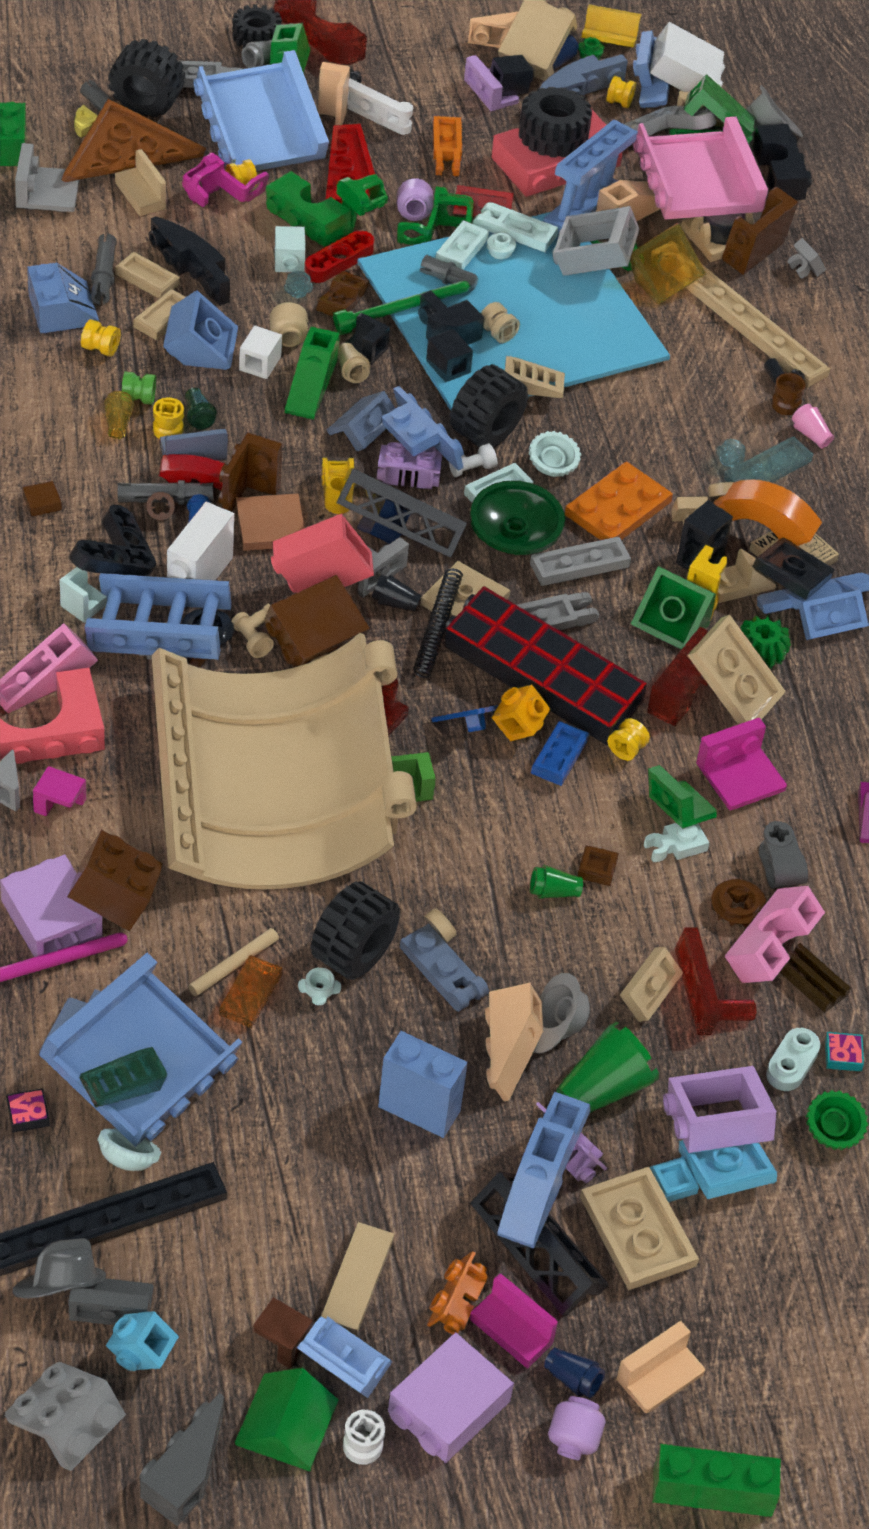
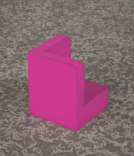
[33,766,86,816]

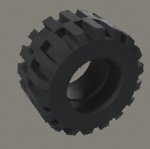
[108,39,186,118]
[519,87,592,158]
[450,364,528,447]
[311,881,400,980]

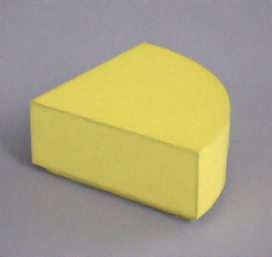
[74,105,98,138]

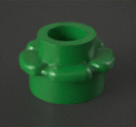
[578,37,604,60]

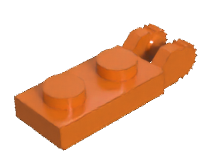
[433,116,462,176]

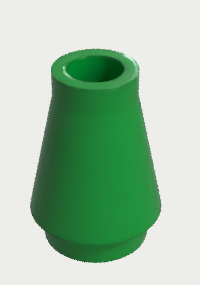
[530,864,583,899]

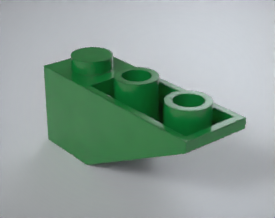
[270,23,310,74]
[285,327,340,420]

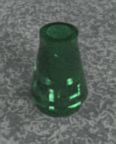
[185,388,217,430]

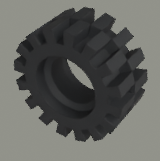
[232,4,282,48]

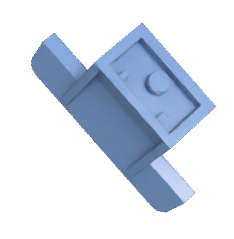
[757,573,869,640]

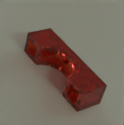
[273,0,367,66]

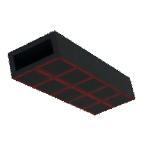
[444,586,647,746]

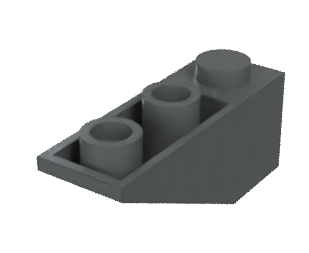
[139,1393,224,1527]

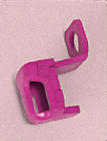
[182,153,269,207]

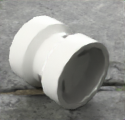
[343,1410,385,1465]

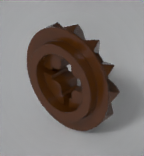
[711,879,766,928]

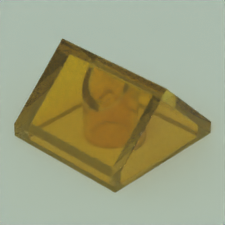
[630,223,706,304]

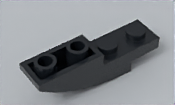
[148,216,230,306]

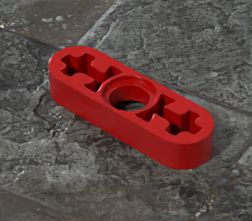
[304,230,375,283]

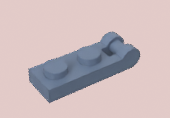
[400,924,489,1011]

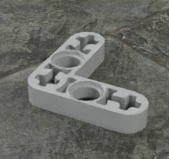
[624,105,716,136]

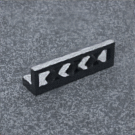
[336,468,467,558]
[470,1171,609,1316]

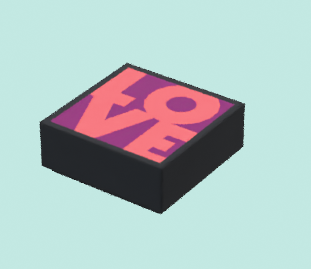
[6,1088,50,1133]

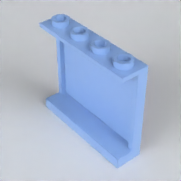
[193,50,329,171]

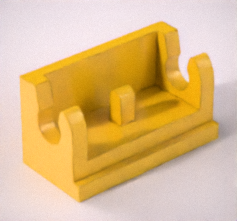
[687,545,727,621]

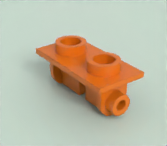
[427,1251,488,1334]

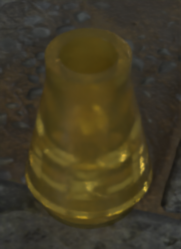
[104,391,134,439]

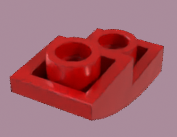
[158,454,225,490]

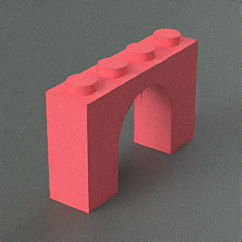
[491,110,623,197]
[0,668,105,764]

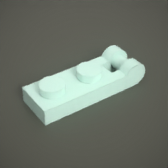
[472,202,558,252]

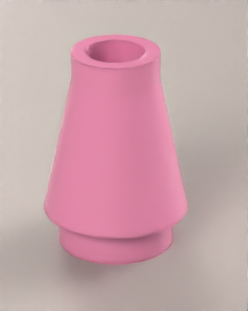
[792,404,834,449]

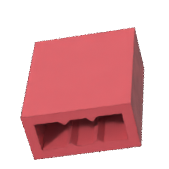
[271,513,374,593]

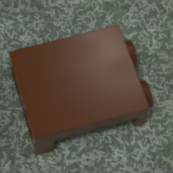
[722,187,799,275]
[265,575,370,667]

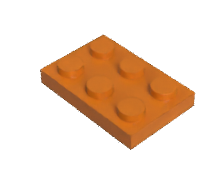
[565,461,673,540]

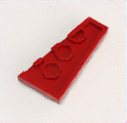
[325,124,375,204]

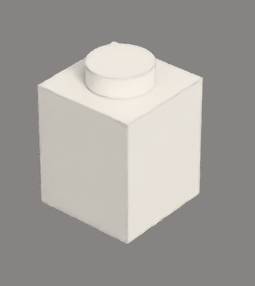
[239,326,282,379]

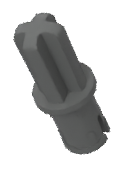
[420,255,478,291]

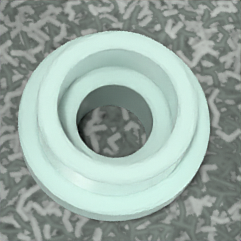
[487,233,516,259]

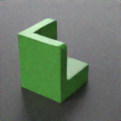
[391,752,436,802]

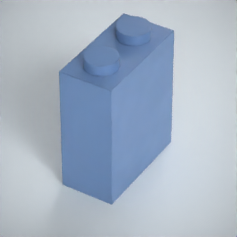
[378,1031,468,1138]

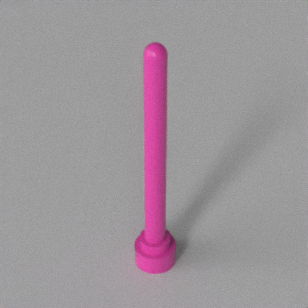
[0,932,128,982]

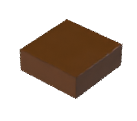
[22,481,62,517]
[577,845,619,886]

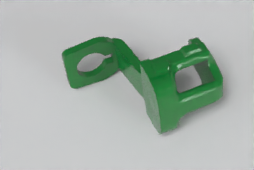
[336,174,388,235]
[397,186,473,245]

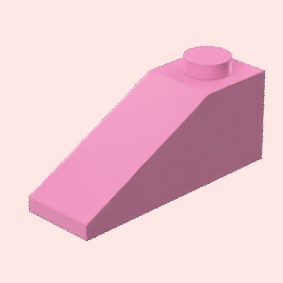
[0,623,98,714]

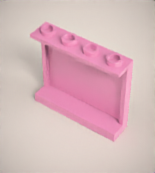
[633,117,768,219]

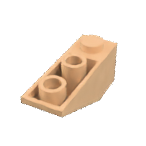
[468,12,518,48]
[596,180,660,221]
[485,983,543,1102]

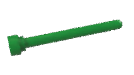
[333,281,470,335]

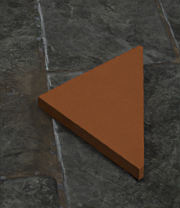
[62,99,206,182]

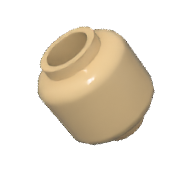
[269,302,309,347]

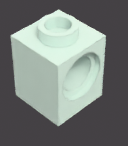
[275,226,305,273]

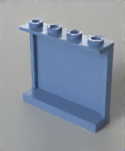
[39,953,242,1147]

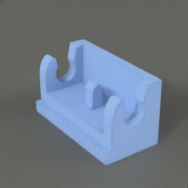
[297,1316,392,1398]

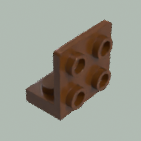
[219,432,283,512]

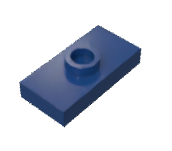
[531,721,589,786]

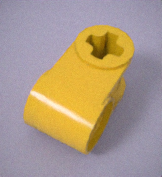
[321,458,354,514]

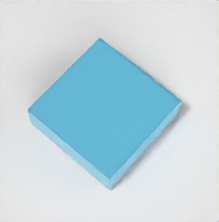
[650,1156,699,1202]

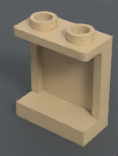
[498,0,577,81]

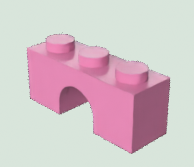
[725,886,825,983]

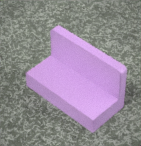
[464,55,519,111]

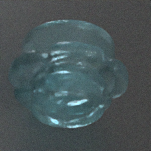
[284,271,313,298]
[716,439,746,467]

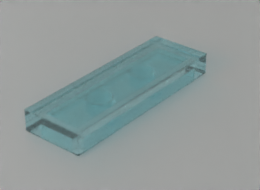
[724,436,813,483]

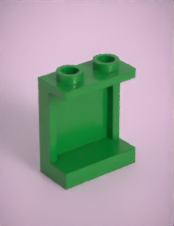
[684,74,755,144]

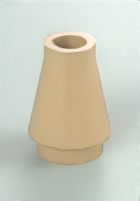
[338,343,370,383]

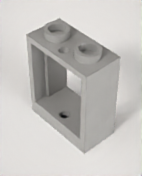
[552,206,640,276]

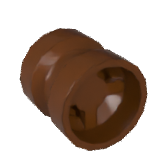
[771,373,806,415]

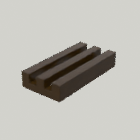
[780,943,851,1013]

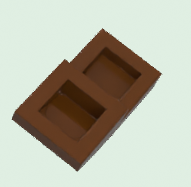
[316,271,370,316]

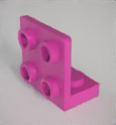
[696,717,787,810]

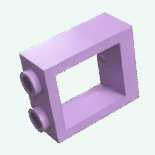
[663,1066,776,1153]

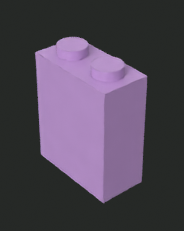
[0,855,103,957]
[388,1332,514,1463]

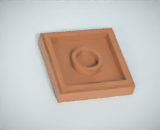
[236,494,305,551]

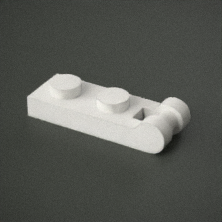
[347,78,413,135]

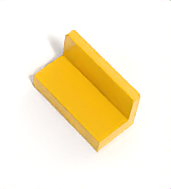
[581,4,641,47]

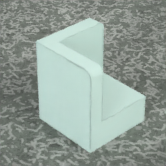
[60,567,107,623]

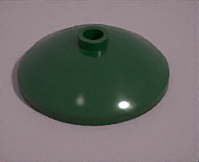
[470,480,565,555]

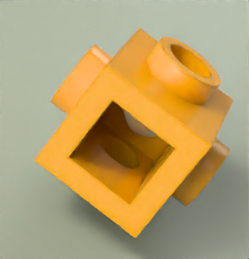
[491,685,550,741]

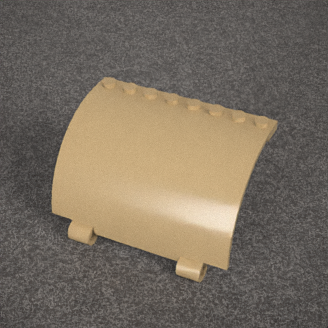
[152,633,417,889]

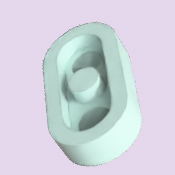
[766,1028,820,1091]

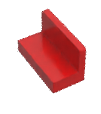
[453,185,514,218]

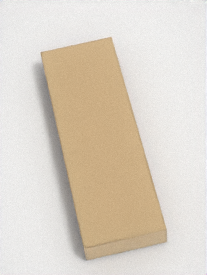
[321,1222,394,1337]

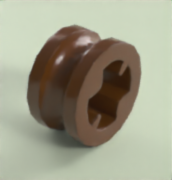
[146,492,175,520]

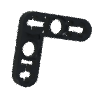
[69,504,157,576]

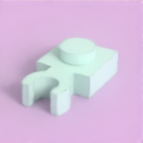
[644,823,709,862]

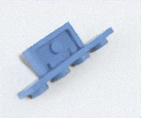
[633,31,670,108]
[381,386,464,471]

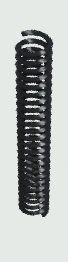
[413,568,463,678]

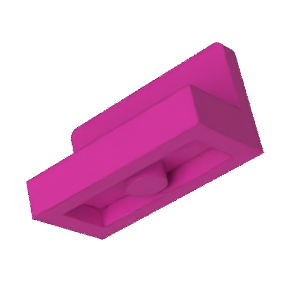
[470,1273,558,1369]

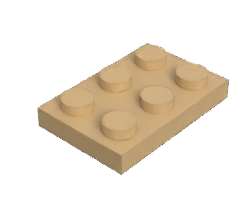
[687,614,786,725]
[580,1167,699,1291]

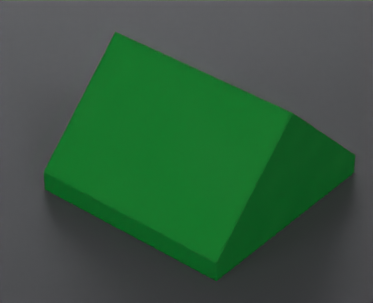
[631,566,716,652]
[235,1368,338,1472]

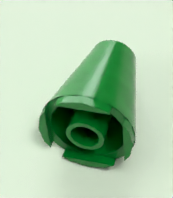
[556,1021,659,1113]

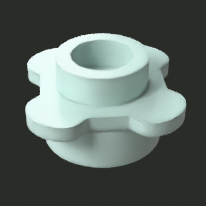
[298,967,341,1005]

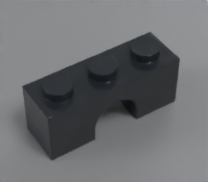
[752,124,812,200]

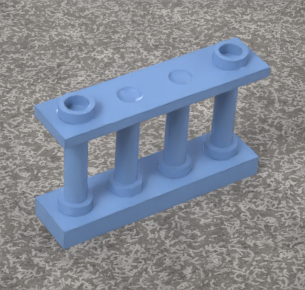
[543,120,638,232]
[85,573,232,660]

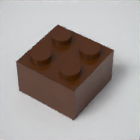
[67,829,163,931]

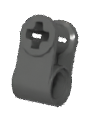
[758,821,808,889]

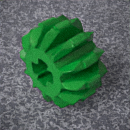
[740,616,791,670]

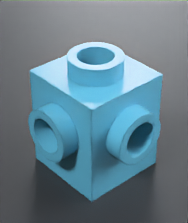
[106,1311,179,1371]

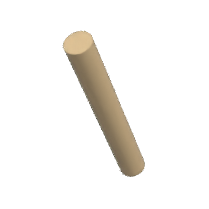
[188,928,279,997]

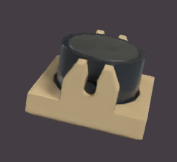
[681,213,753,262]

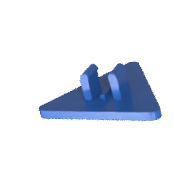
[431,705,499,732]

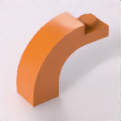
[713,479,822,546]

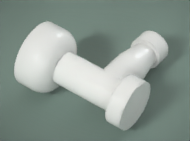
[449,443,497,477]

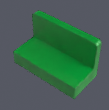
[648,765,717,829]

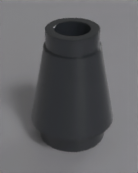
[371,574,422,612]

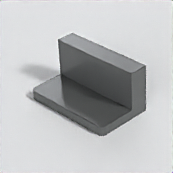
[68,1278,154,1325]

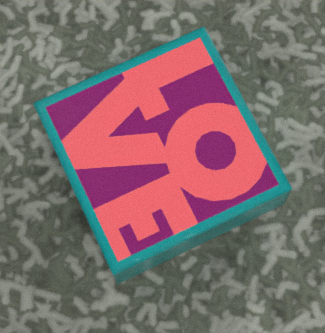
[825,1032,864,1072]

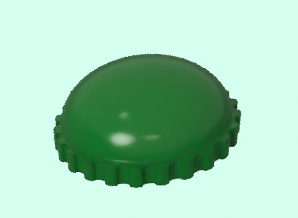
[806,1090,868,1150]

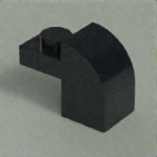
[418,290,484,345]

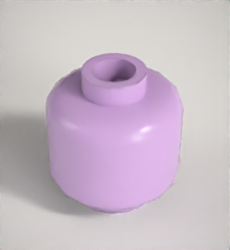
[397,178,434,221]
[548,1396,606,1460]

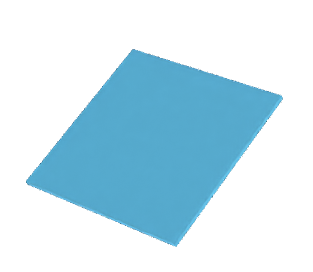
[358,212,670,410]

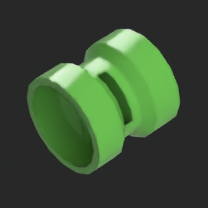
[121,371,156,405]

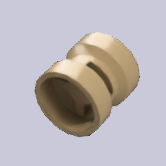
[481,302,520,343]

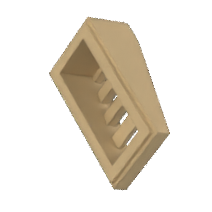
[504,356,565,398]

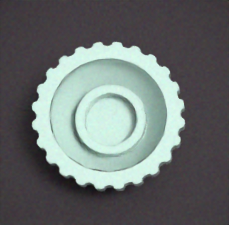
[528,431,581,477]
[98,1128,161,1171]

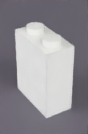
[650,22,725,92]
[167,502,234,580]

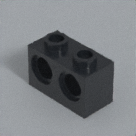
[676,500,733,572]

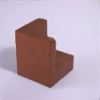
[253,1297,313,1369]

